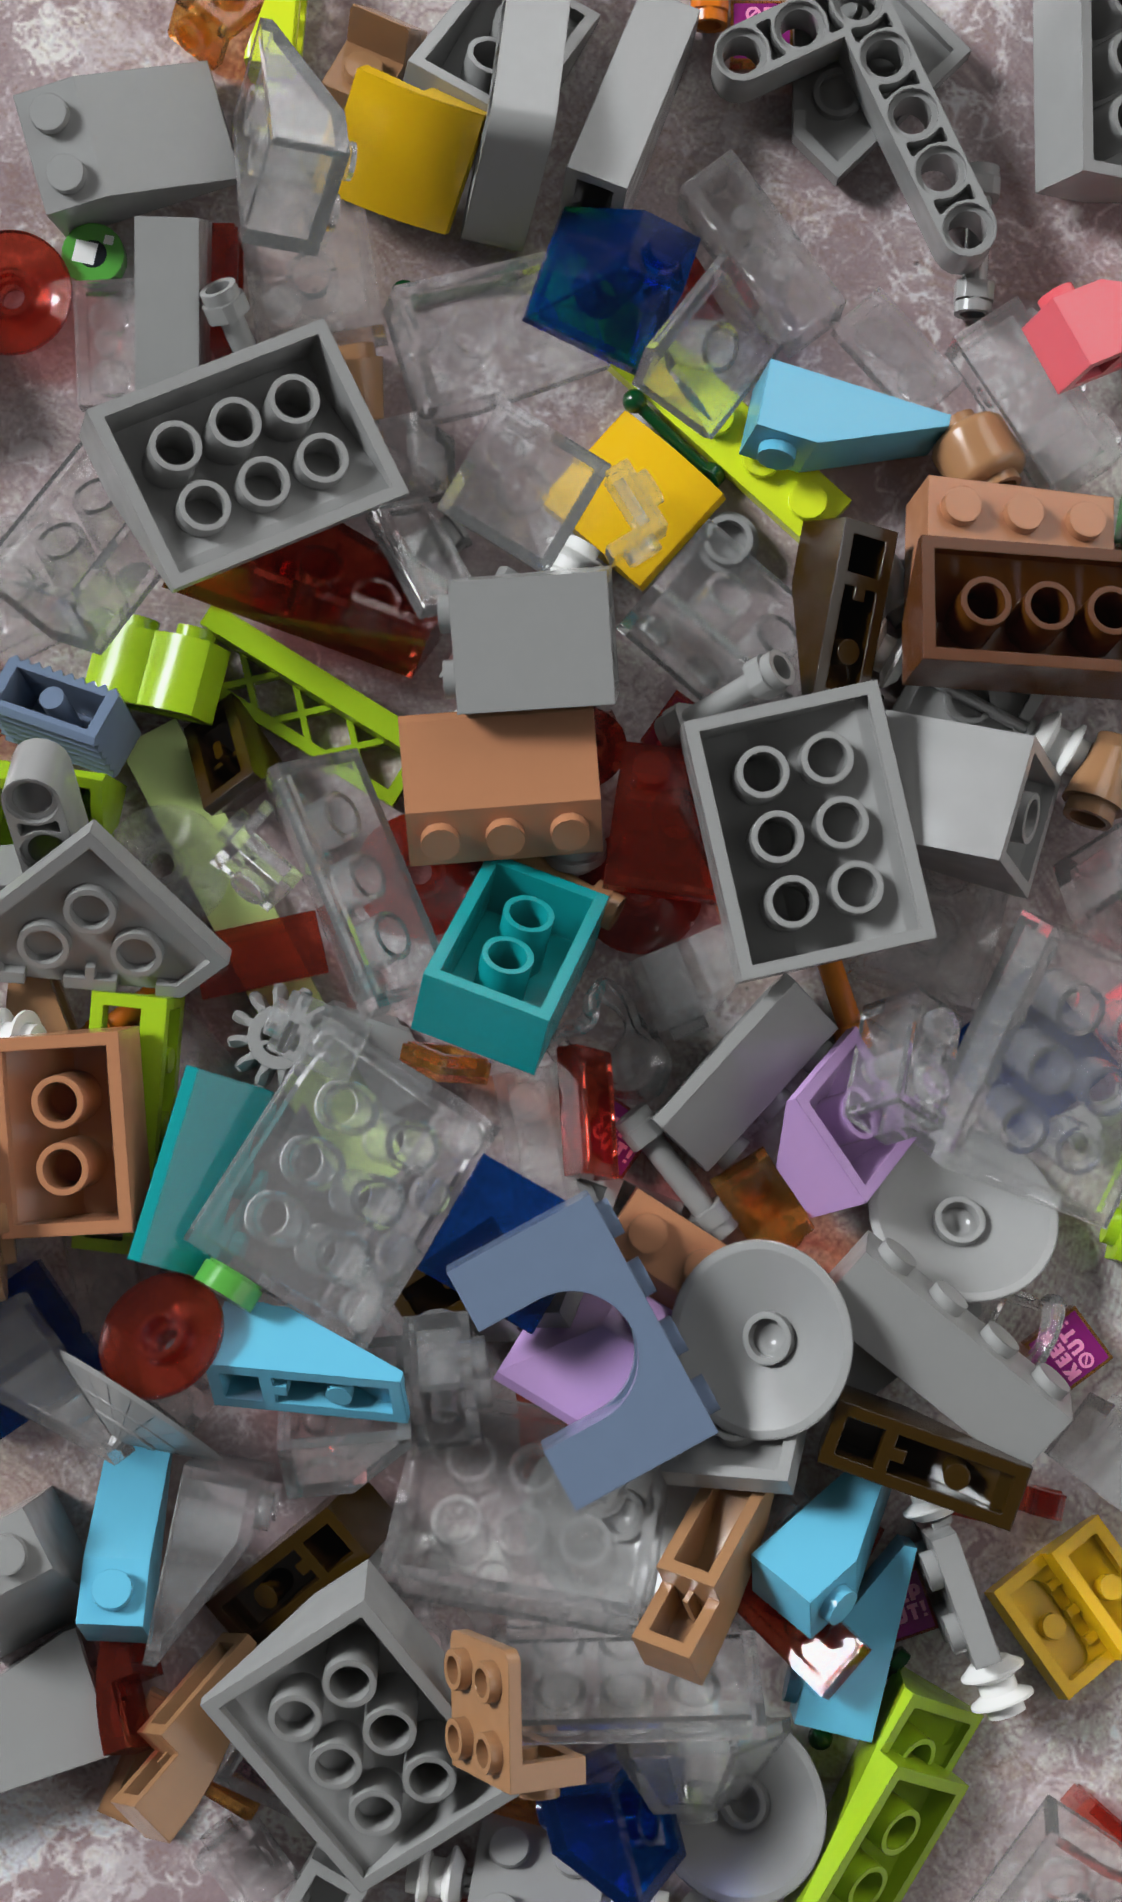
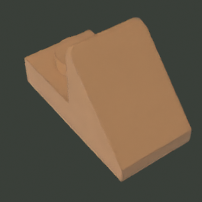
[319,3,427,111]

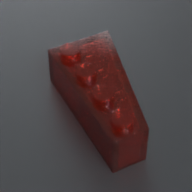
[162,523,448,678]

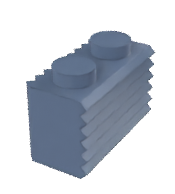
[0,655,141,778]

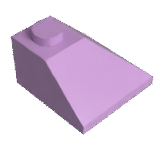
[776,1026,924,1219]
[493,1293,672,1425]

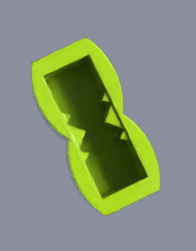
[85,613,231,726]

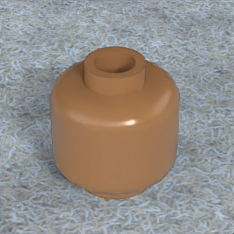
[931,409,1027,486]

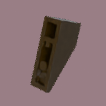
[791,517,898,695]
[817,1384,1033,1532]
[205,1471,402,1644]

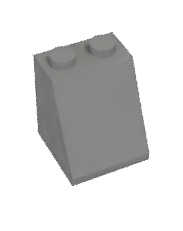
[437,565,620,715]
[885,709,1062,899]
[0,1486,85,1658]

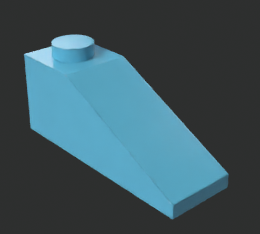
[739,358,951,473]
[204,1301,411,1424]
[75,1444,173,1643]
[751,1472,892,1639]
[782,1534,917,1743]

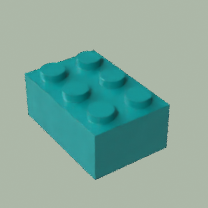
[411,859,609,1075]

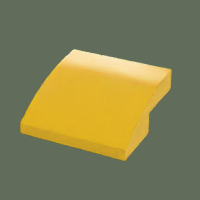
[320,65,487,235]
[541,410,726,592]
[984,1514,1122,1700]

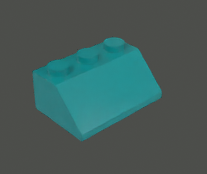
[127,1065,287,1276]

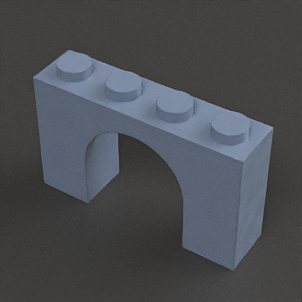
[446,1190,721,1511]

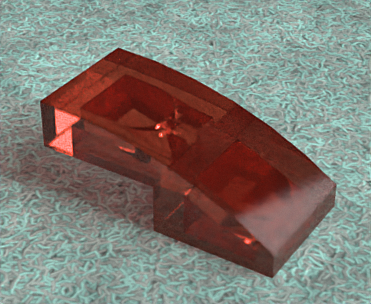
[96,1633,164,1756]

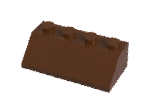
[902,535,1122,700]

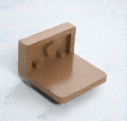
[444,1629,586,1801]

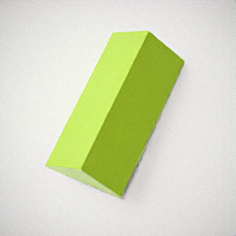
[784,1667,984,1902]

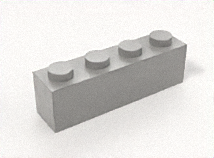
[829,1230,1073,1465]

